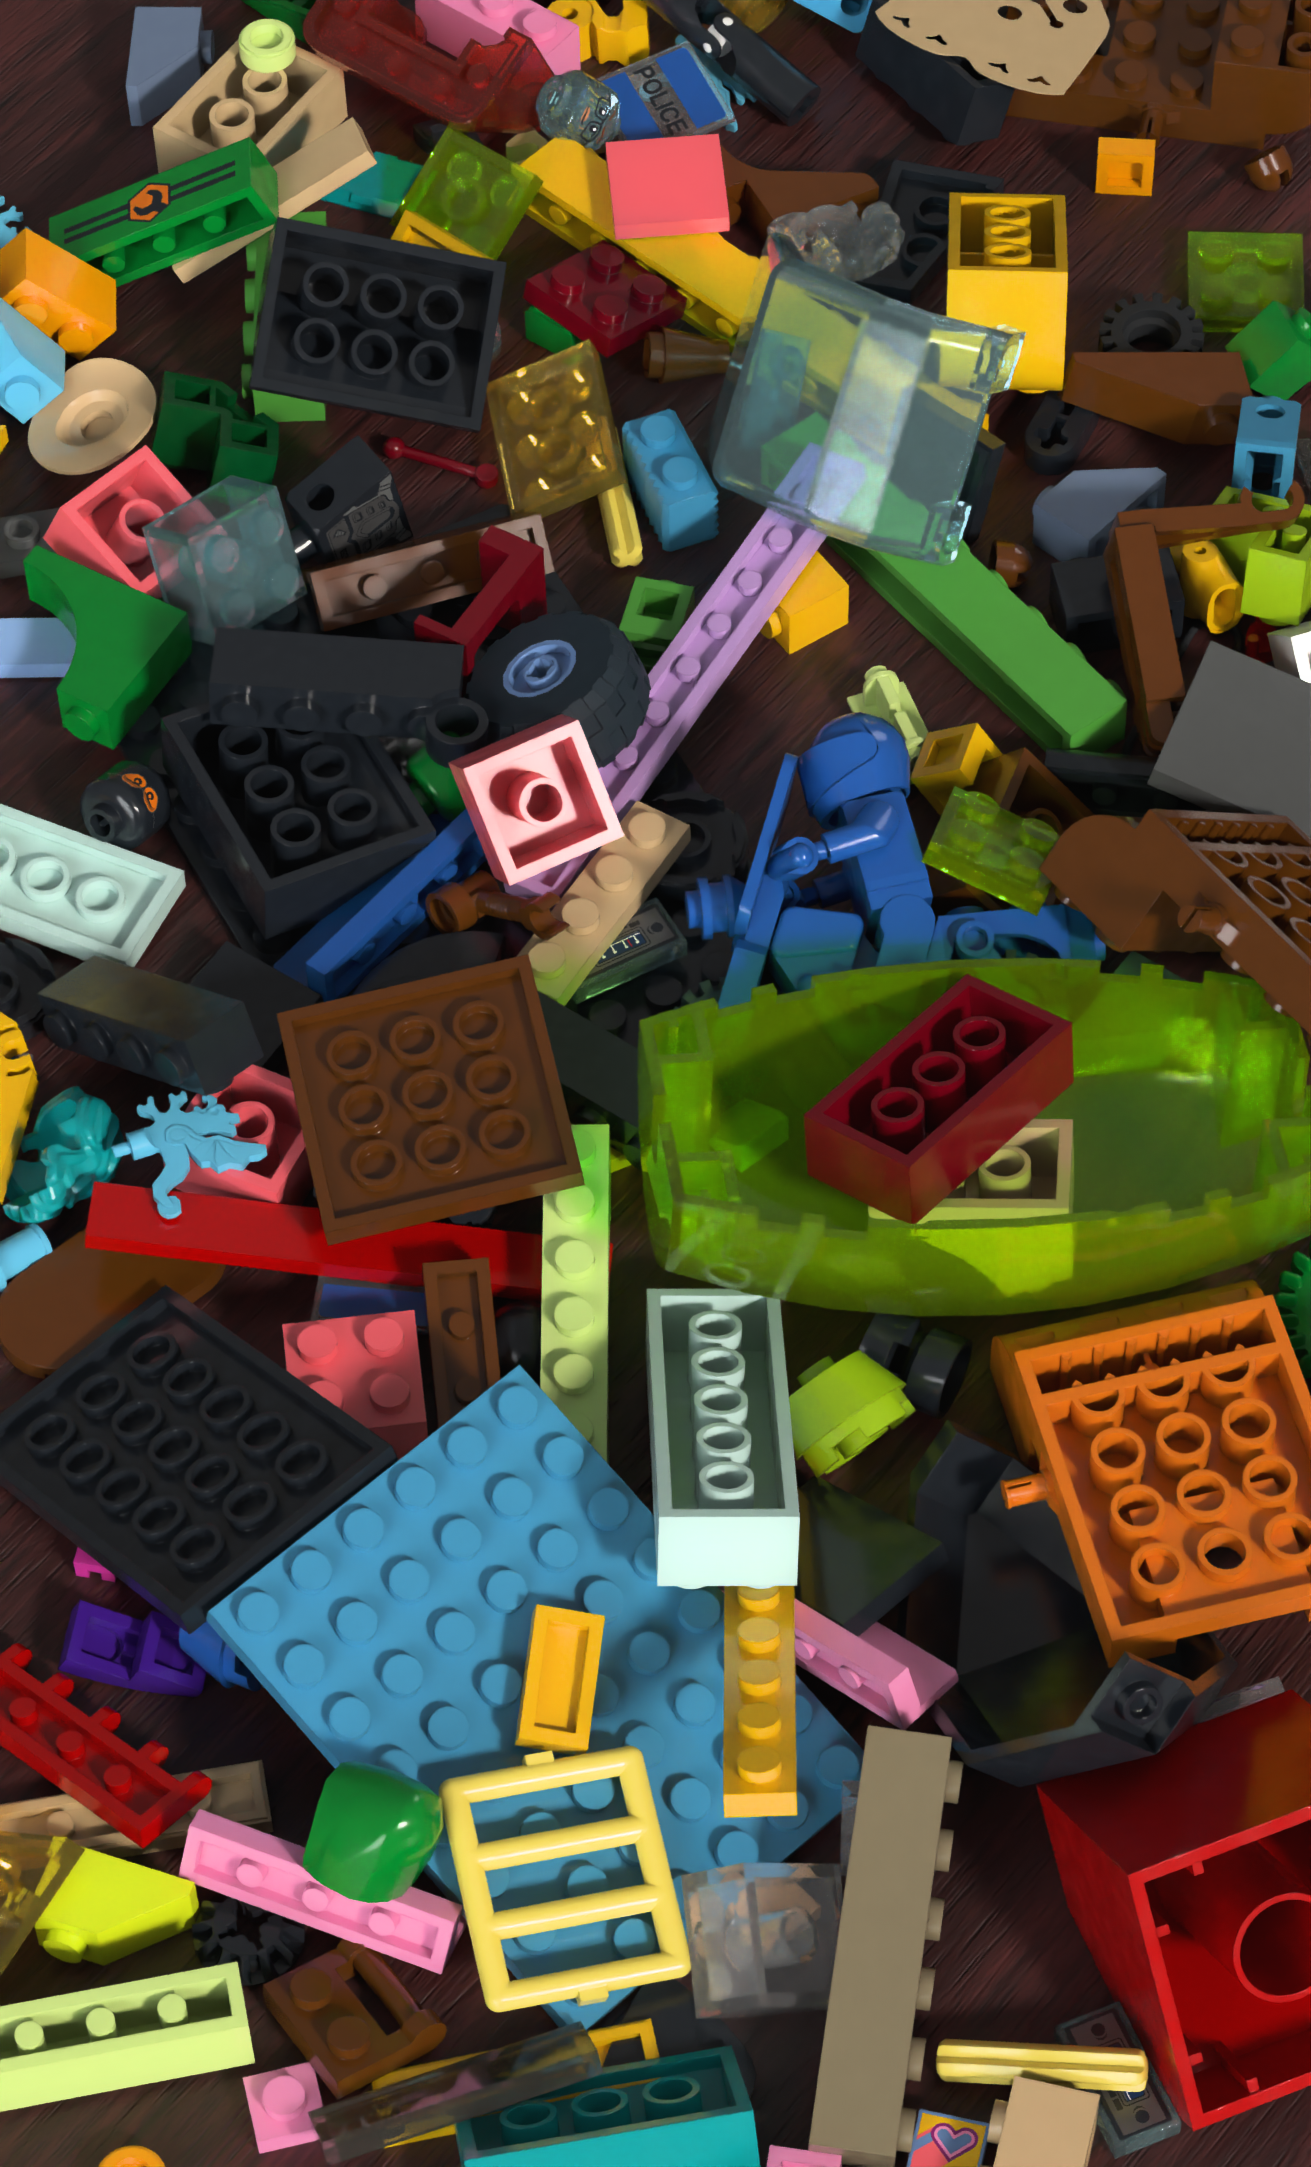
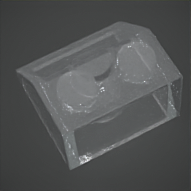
[681,1863,843,2019]

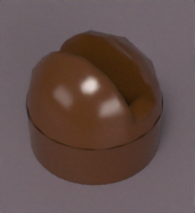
[1243,143,1294,192]
[988,539,1033,588]

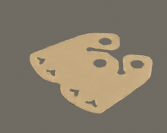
[875,0,1110,95]

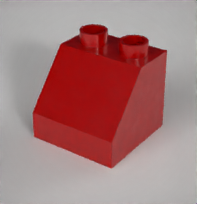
[1036,1689,1311,2131]

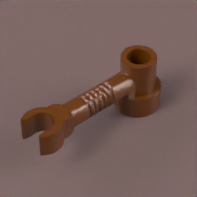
[425,870,570,940]

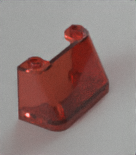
[303,0,567,134]

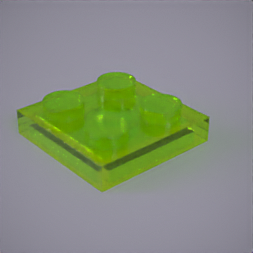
[390,126,544,260]
[1187,231,1304,332]
[921,786,1061,916]

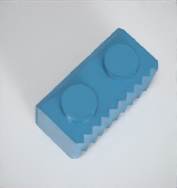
[622,409,719,552]

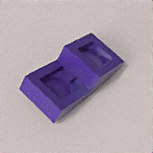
[57,1600,207,1697]

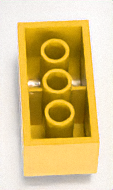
[944,192,1068,393]

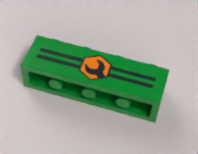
[49,137,279,287]

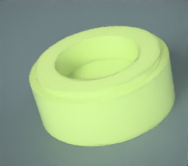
[238,19,296,73]

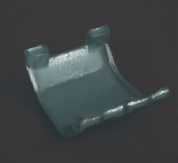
[705,232,1026,566]

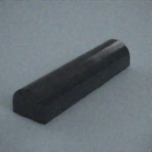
[1044,747,1210,817]

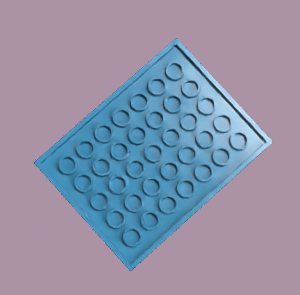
[206,1365,864,2037]

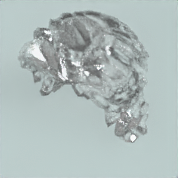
[767,200,905,292]

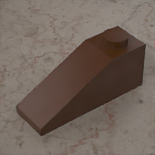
[1058,352,1253,445]

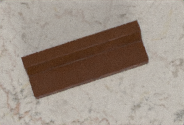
[301,511,555,632]

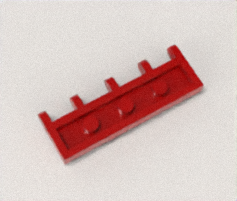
[0,1643,212,1849]

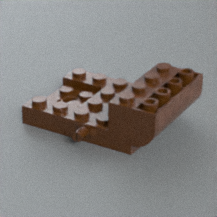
[999,0,1311,150]
[1038,809,1311,1046]

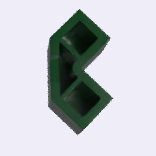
[150,371,279,515]

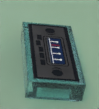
[572,897,687,1004]
[1054,2001,1182,2159]

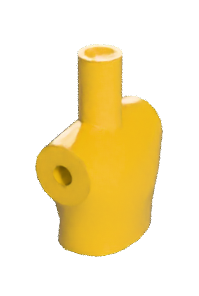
[1169,540,1243,634]

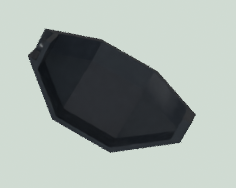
[897,1419,1239,1787]

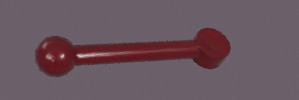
[382,437,498,489]

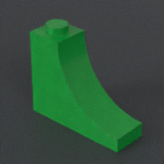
[23,545,193,750]

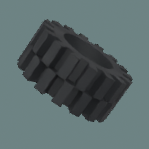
[1098,293,1204,352]

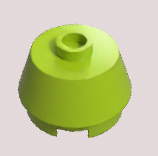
[789,1350,916,1478]

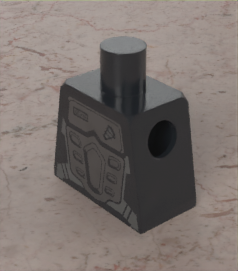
[269,435,413,573]

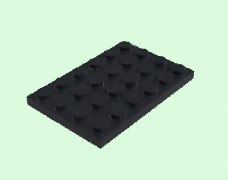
[0,1285,398,1634]

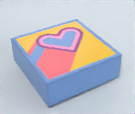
[906,2109,989,2167]

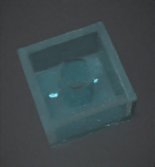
[142,475,307,645]

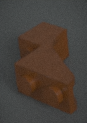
[720,143,879,264]

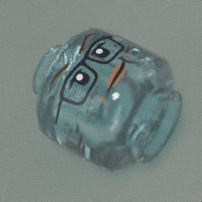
[536,70,621,151]

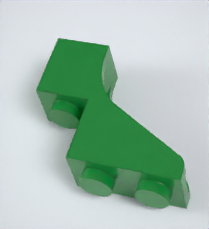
[1225,300,1311,400]

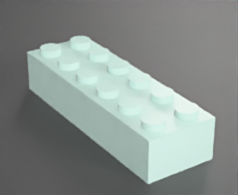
[645,1289,800,1589]

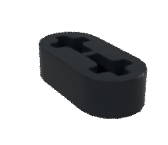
[1024,391,1100,476]

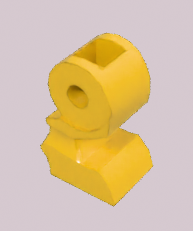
[547,0,650,68]

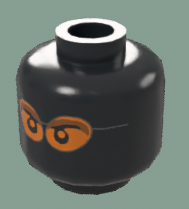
[80,760,172,850]

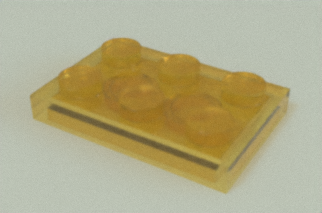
[486,339,627,518]

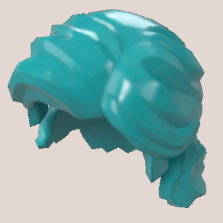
[2,1086,124,1224]

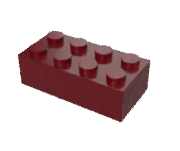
[803,974,1074,1227]

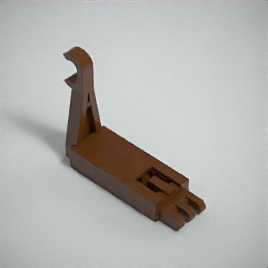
[1103,480,1305,757]

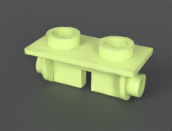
[847,665,928,785]

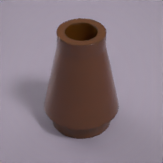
[643,326,730,384]

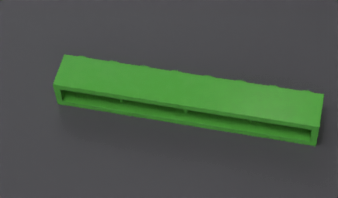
[766,413,1127,752]

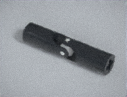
[641,0,821,127]

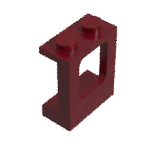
[414,525,547,698]

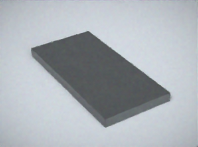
[1147,641,1311,839]

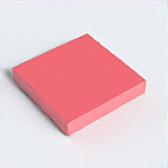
[605,134,730,240]

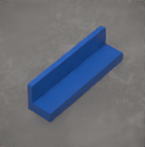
[273,809,487,1002]

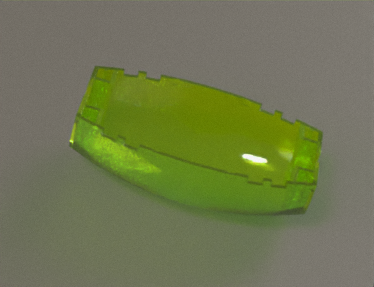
[638,958,1311,1316]

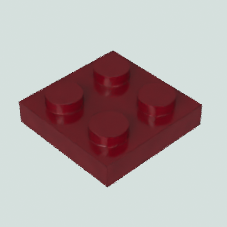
[523,240,687,358]

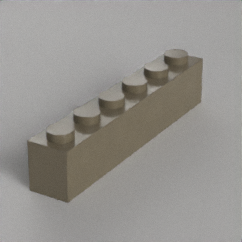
[808,1725,963,2167]

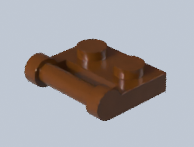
[263,1939,447,2100]

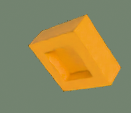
[1095,137,1156,196]

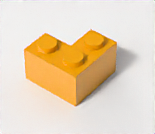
[0,228,116,361]

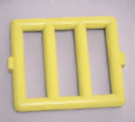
[438,1746,692,2013]

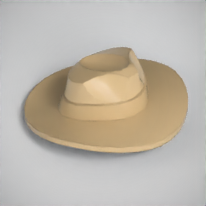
[28,357,159,475]

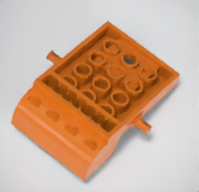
[990,1279,1311,1668]

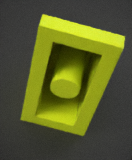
[31,1841,200,1966]

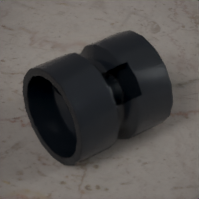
[859,1305,973,1420]

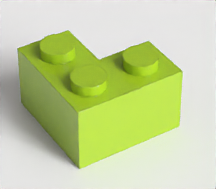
[1209,486,1311,626]

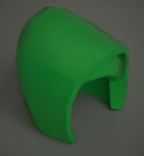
[303,1760,444,1903]

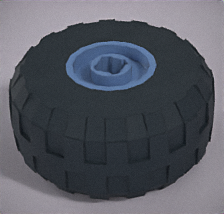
[463,611,651,768]

